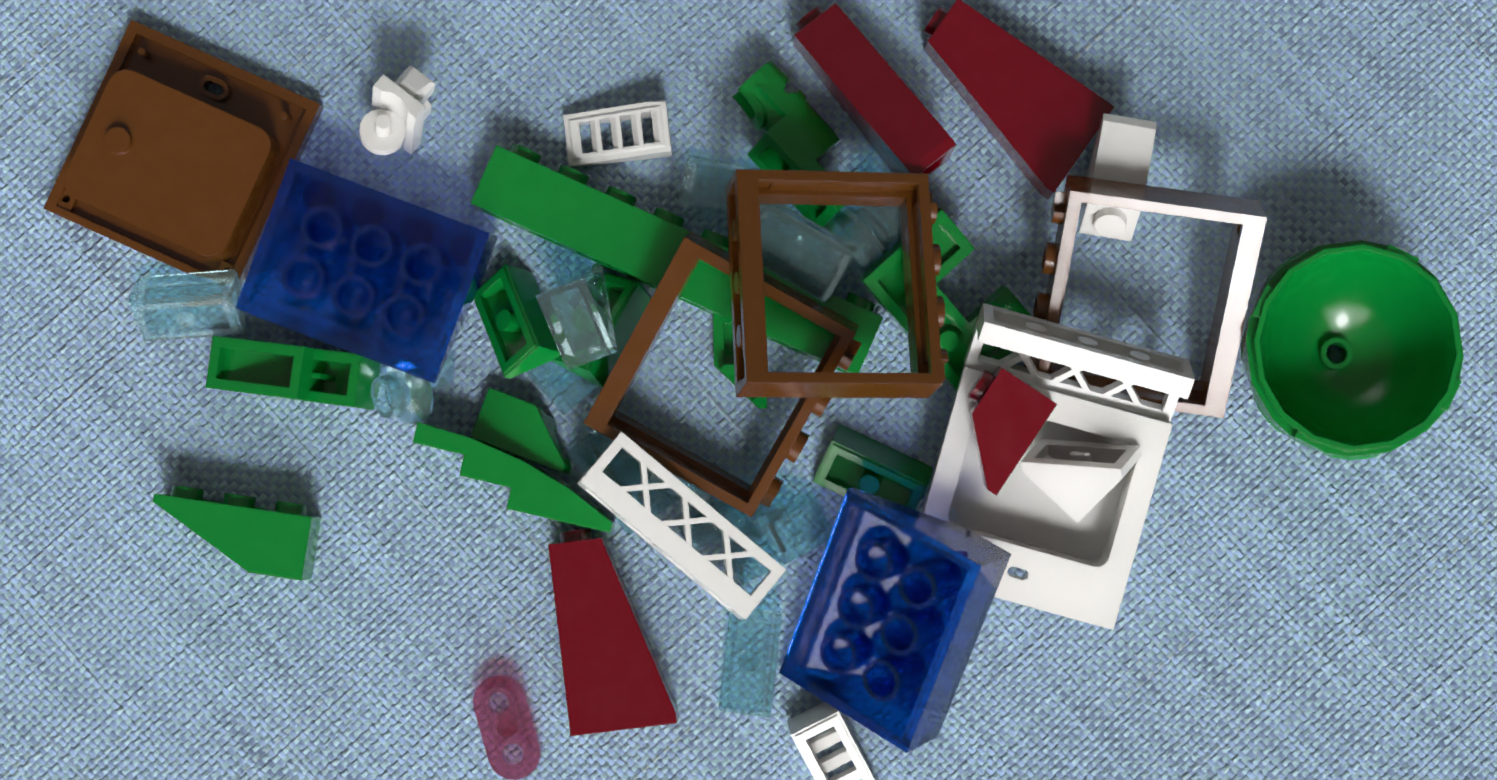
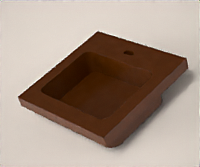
[43,20,324,295]

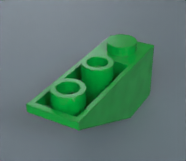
[153,485,321,581]

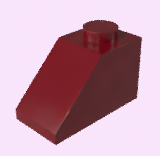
[967,365,1057,496]

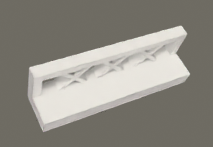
[964,303,1195,423]
[577,432,786,620]

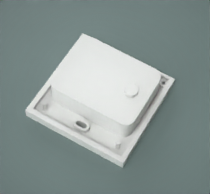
[906,366,1173,630]

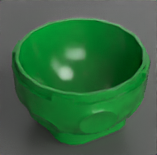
[1241,240,1464,460]

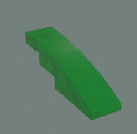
[413,422,615,533]

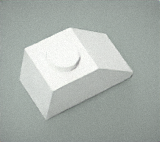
[1079,113,1157,241]

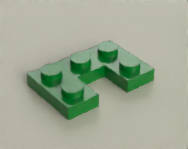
[858,208,1031,392]

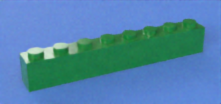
[470,143,883,373]

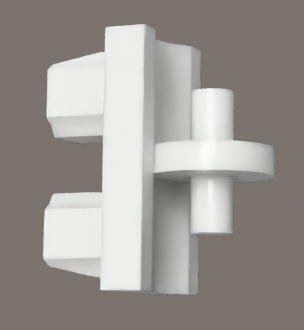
[359,65,435,155]

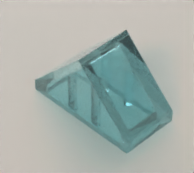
[535,262,617,370]
[719,491,835,585]

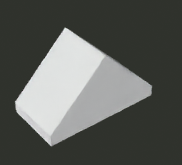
[1020,439,1142,523]

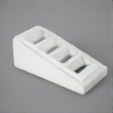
[563,100,673,168]
[788,699,876,780]

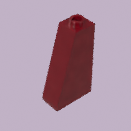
[923,0,1114,199]
[793,3,957,175]
[548,528,679,736]

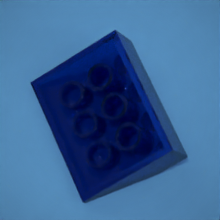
[235,158,498,383]
[779,488,1011,753]

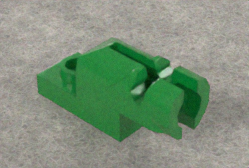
[732,60,844,231]

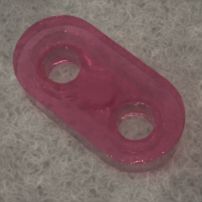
[473,674,542,780]

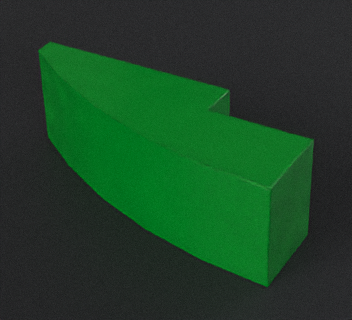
[205,336,381,410]

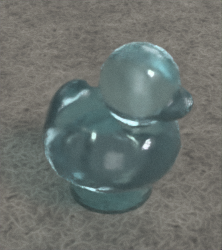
[371,346,455,424]

